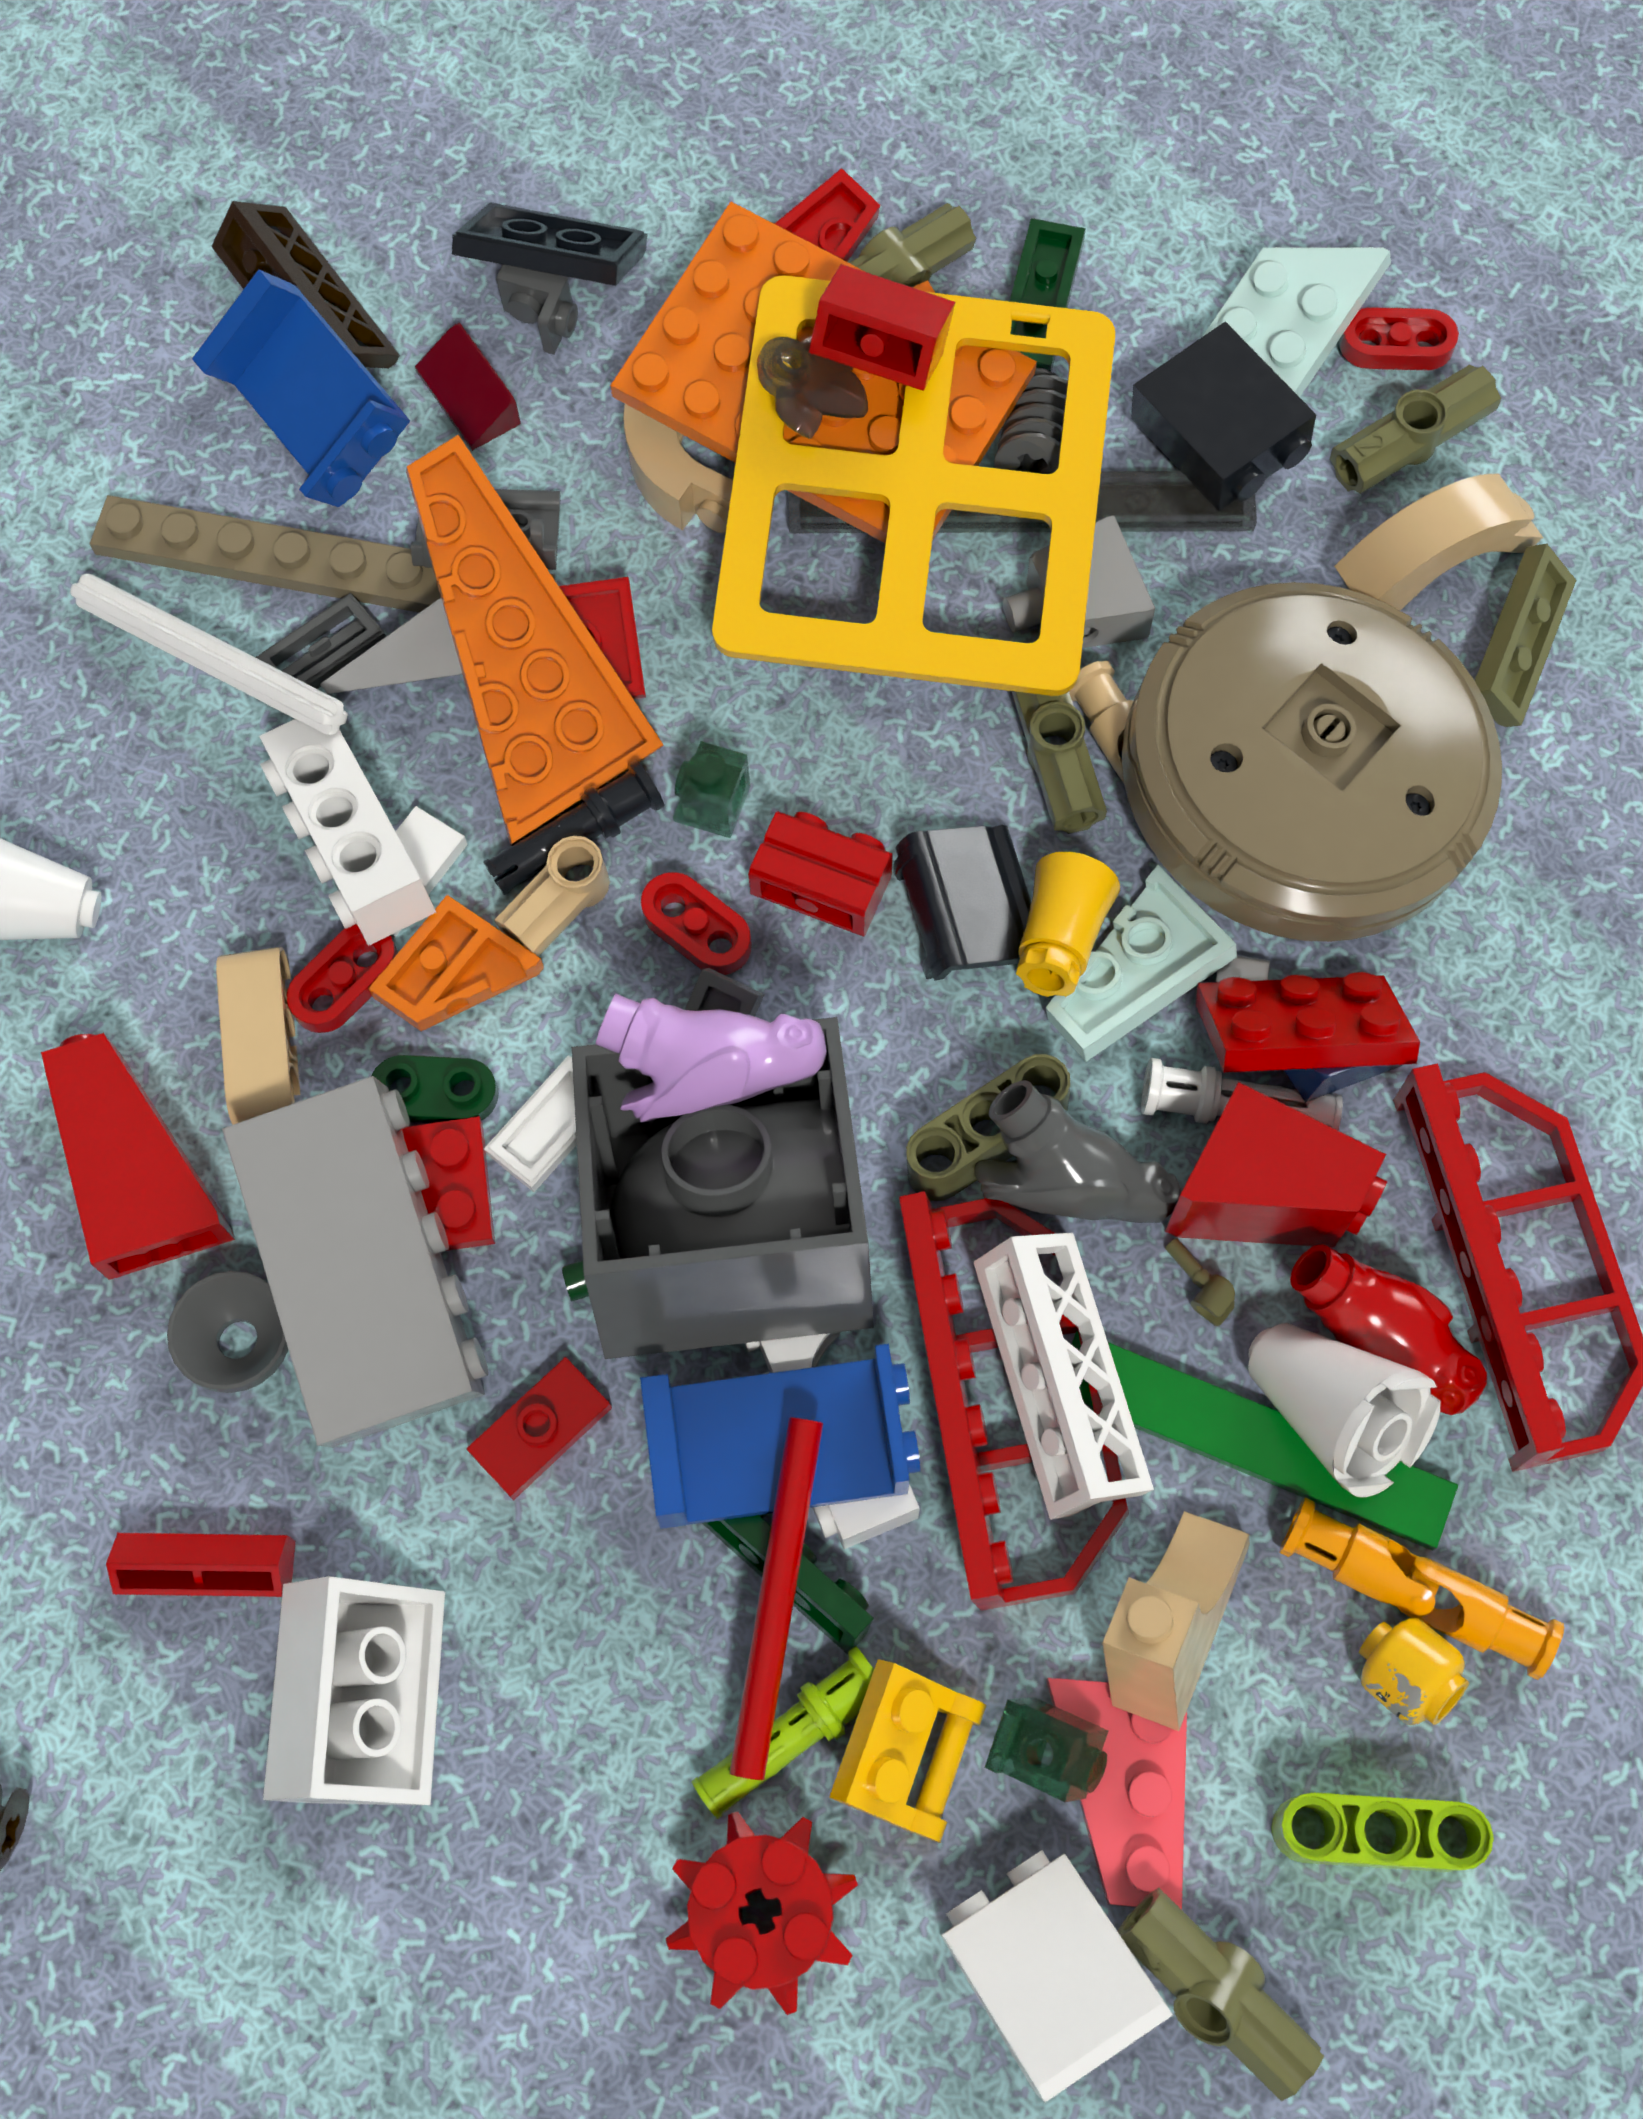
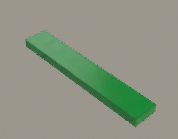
[1071,1331,1459,1551]

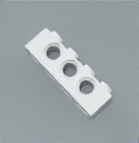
[259,719,436,946]

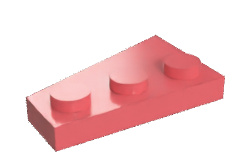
[1046,1678,1187,1910]

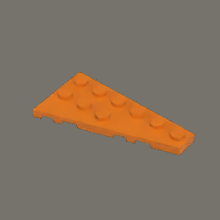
[406,435,663,846]

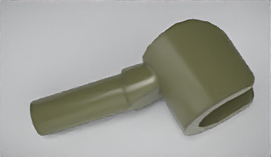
[1165,1238,1235,1326]

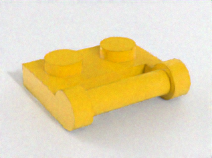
[829,1659,987,1843]

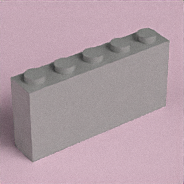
[223,1076,488,1448]

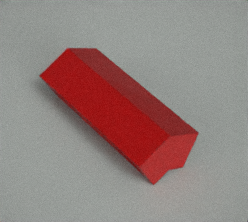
[106,1533,296,1597]

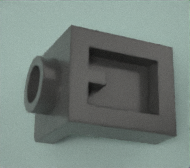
[496,264,578,355]

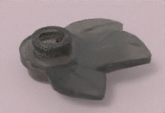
[757,336,868,439]

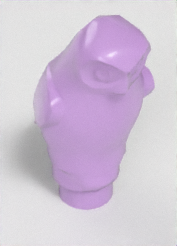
[596,994,827,1122]

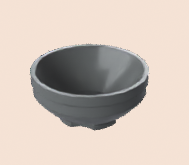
[167,1271,288,1393]

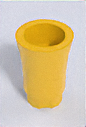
[1016,851,1120,997]

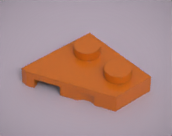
[368,895,544,1032]

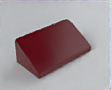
[415,323,521,451]

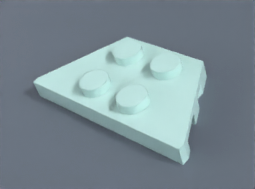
[1203,248,1391,397]

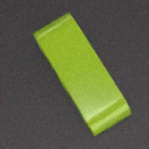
[1271,1793,1494,1872]

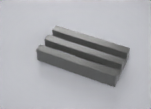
[255,593,386,689]

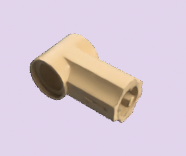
[495,836,610,957]

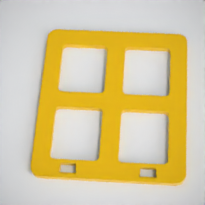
[712,275,1115,696]

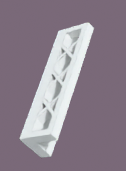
[973,1233,1154,1520]

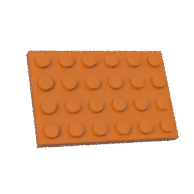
[610,201,1037,544]

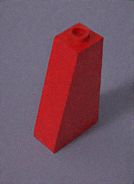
[41,1033,235,1280]

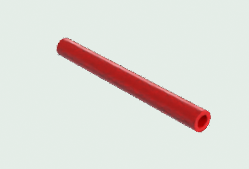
[729,1417,823,1780]

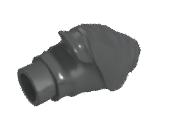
[974,1080,1181,1223]

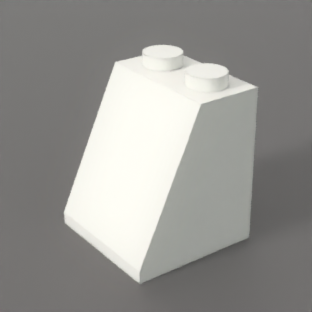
[941,1850,1173,2102]

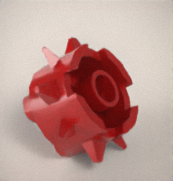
[665,1811,858,2015]

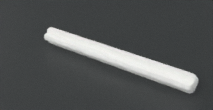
[70,574,348,735]

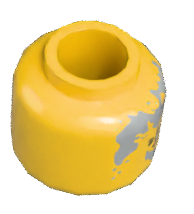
[1359,1618,1469,1725]

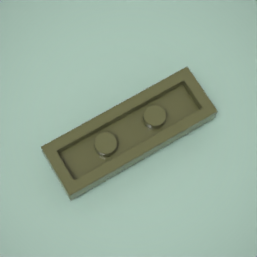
[1475,543,1576,727]

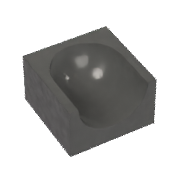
[571,1017,874,1359]

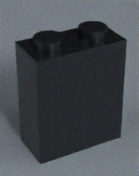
[1131,321,1316,512]

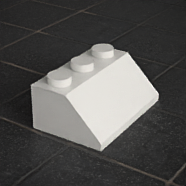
[263,1576,445,1805]

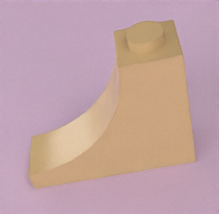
[1102,1511,1250,1731]

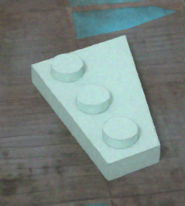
[1046,865,1237,1062]

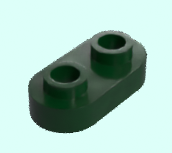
[371,1055,499,1123]

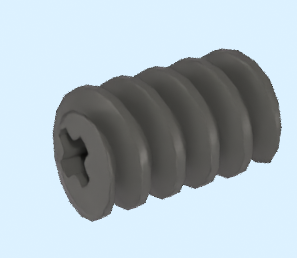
[994,368,1067,474]

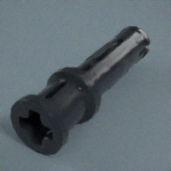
[483,760,665,895]

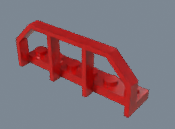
[1393,1063,1643,1472]
[899,1191,1129,1611]

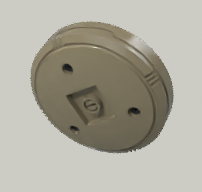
[1122,582,1502,942]

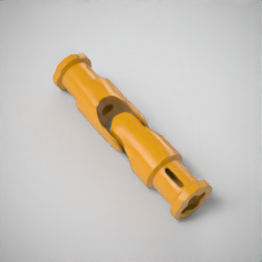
[1279,1497,1565,1680]

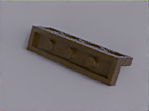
[211,201,400,369]

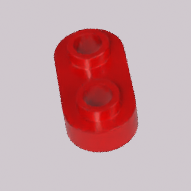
[1340,307,1459,370]
[641,872,752,975]
[287,924,398,1033]

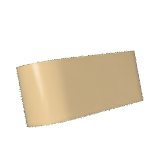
[216,947,300,1125]

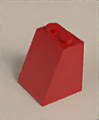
[1165,1082,1387,1248]

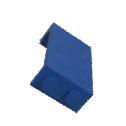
[192,269,410,507]
[640,1344,921,1529]

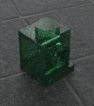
[673,741,751,838]
[984,1697,1108,1802]

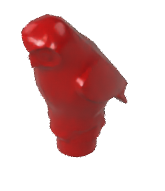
[1290,1244,1487,1415]

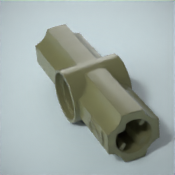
[850,203,977,287]
[1330,364,1501,494]
[1011,691,1107,834]
[1117,1888,1324,2101]

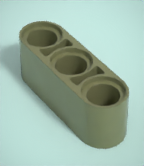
[906,1054,1071,1201]

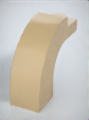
[624,404,733,533]
[1334,474,1543,610]

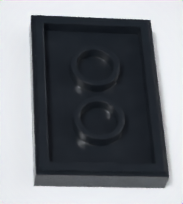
[452,202,647,286]

